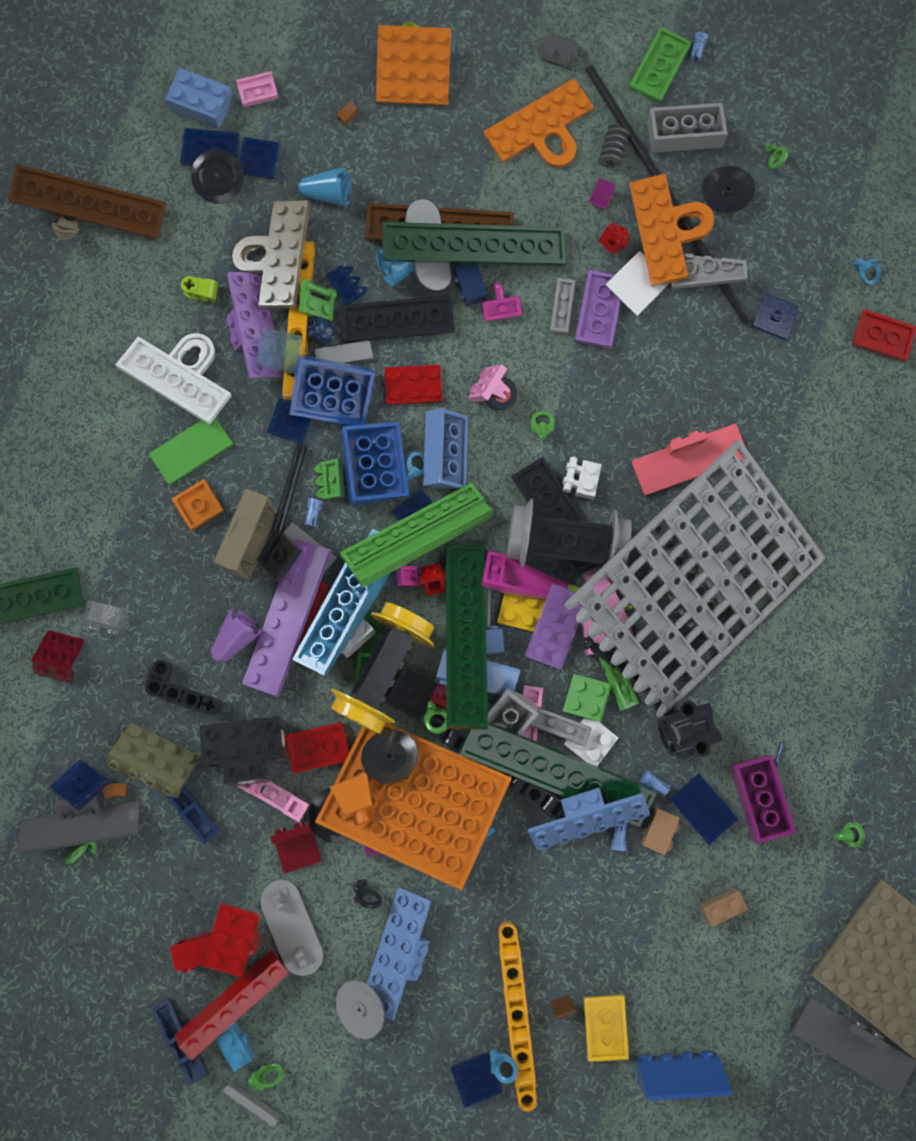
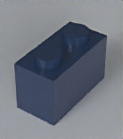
[452,264,488,307]

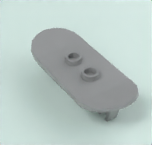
[406,199,451,291]
[261,880,323,976]

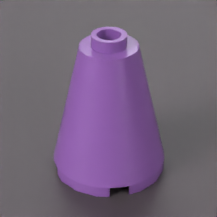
[211,608,262,663]

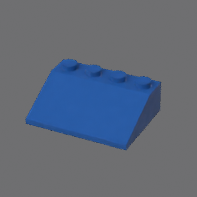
[289,354,375,426]
[340,422,409,506]
[636,1050,732,1101]

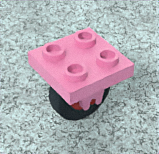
[468,364,517,410]

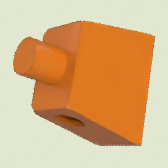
[330,773,374,826]

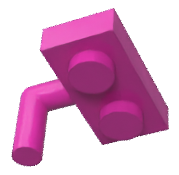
[482,282,522,321]

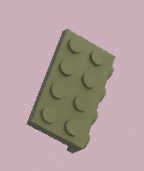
[107,723,201,798]

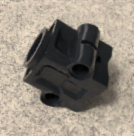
[658,701,723,757]

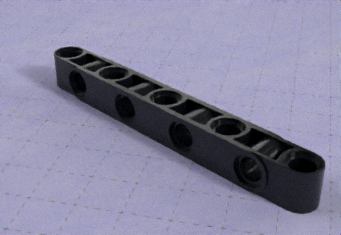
[428,719,564,820]

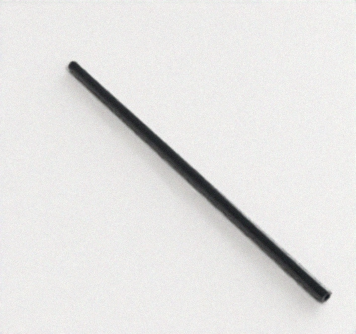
[585,65,751,325]

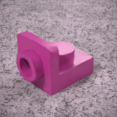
[395,566,419,588]

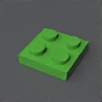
[563,674,612,722]

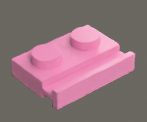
[236,71,279,107]

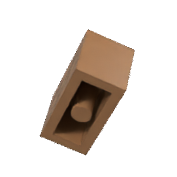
[640,808,680,855]
[698,888,748,927]

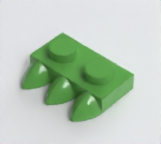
[314,458,344,500]

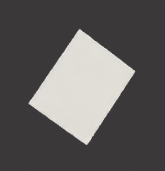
[606,251,669,316]

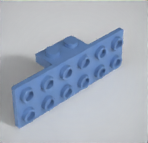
[528,788,650,850]
[367,888,431,1020]

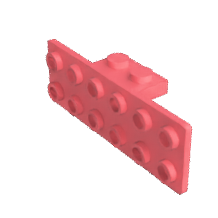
[631,424,745,496]

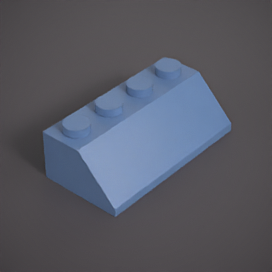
[423,408,468,489]
[435,648,520,703]

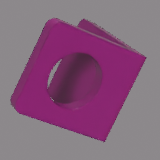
[588,178,616,209]

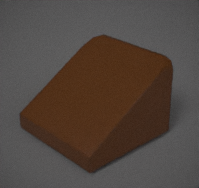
[551,995,576,1019]

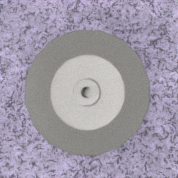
[336,980,384,1040]

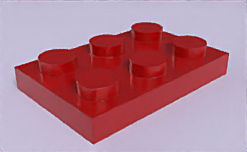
[852,309,916,362]
[384,365,442,405]
[285,722,349,774]
[202,903,261,977]

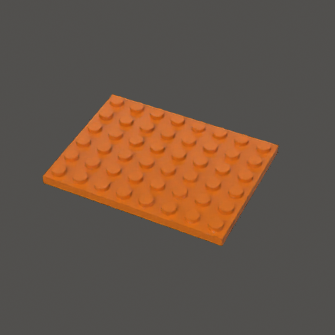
[315,723,511,891]

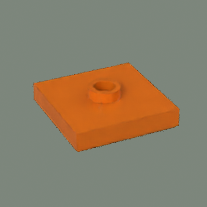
[172,479,225,531]

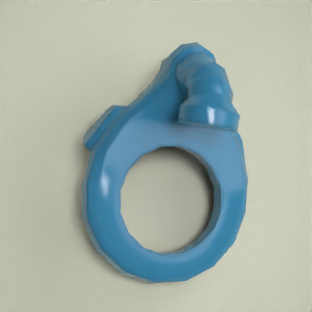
[853,258,881,285]
[404,451,424,480]
[490,1049,518,1084]

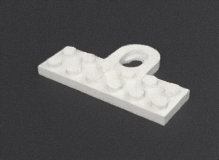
[115,333,231,425]

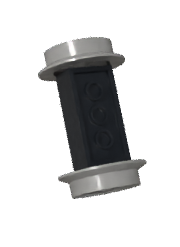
[507,499,632,579]

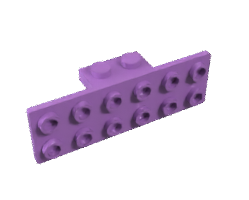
[227,272,284,379]

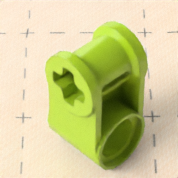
[181,276,219,303]

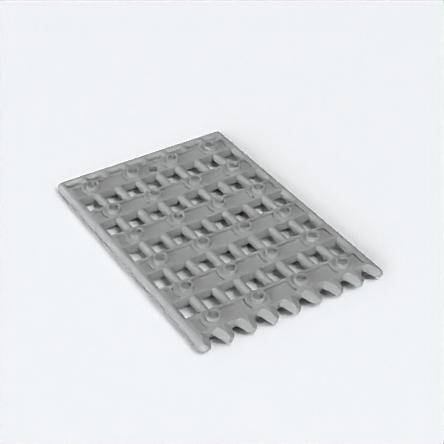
[564,440,825,718]

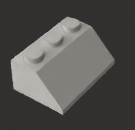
[488,689,539,735]

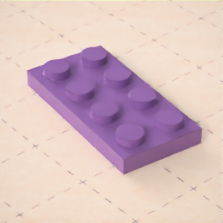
[574,270,621,349]
[525,583,582,669]

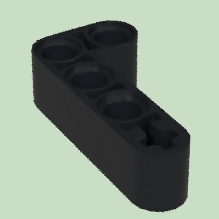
[145,660,221,715]

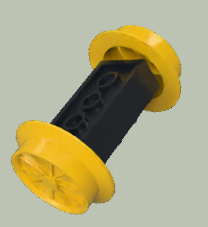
[330,602,435,734]

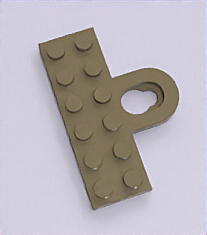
[232,200,311,308]

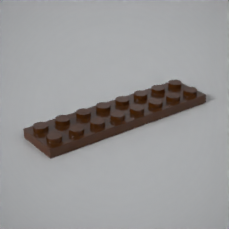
[8,164,166,240]
[365,203,514,242]

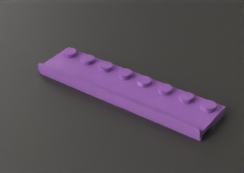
[242,538,332,697]

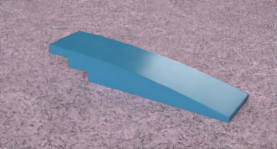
[293,529,390,676]

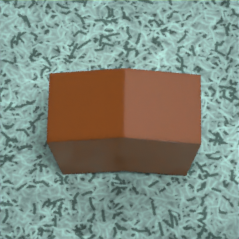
[336,100,360,126]
[102,783,129,799]

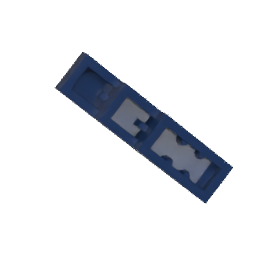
[167,784,220,845]
[151,998,209,1085]

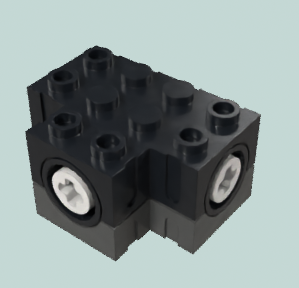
[199,716,288,787]

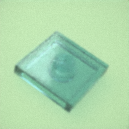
[256,328,303,374]

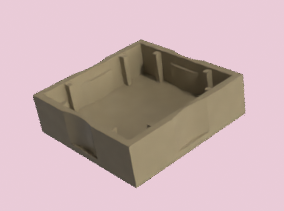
[214,488,277,582]

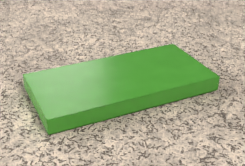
[628,27,692,103]
[149,417,234,485]

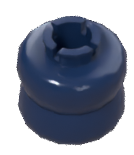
[307,316,334,344]

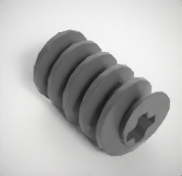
[599,124,629,168]

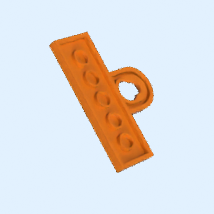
[483,78,594,168]
[629,174,714,287]

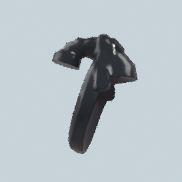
[353,879,382,909]

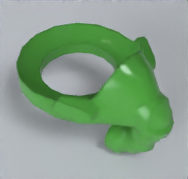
[765,144,788,170]
[530,411,555,440]
[424,701,447,734]
[833,822,865,848]
[64,842,97,864]
[248,1063,283,1092]

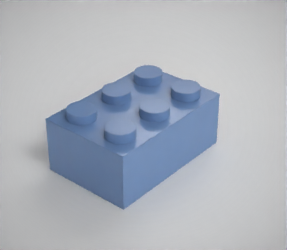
[165,68,233,129]

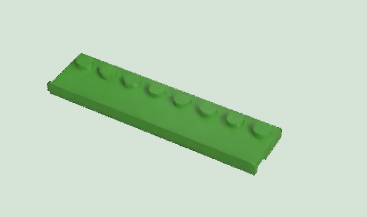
[340,483,494,588]

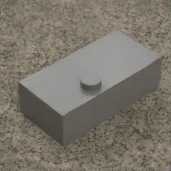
[647,103,728,153]

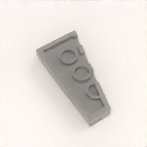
[672,253,748,289]

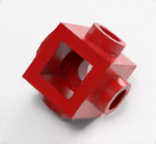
[598,222,631,254]
[418,563,446,596]

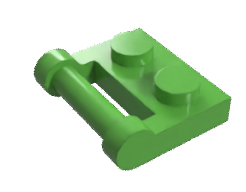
[299,279,337,323]

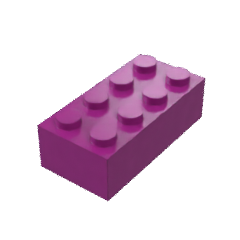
[729,755,796,844]

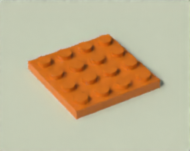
[376,25,451,106]

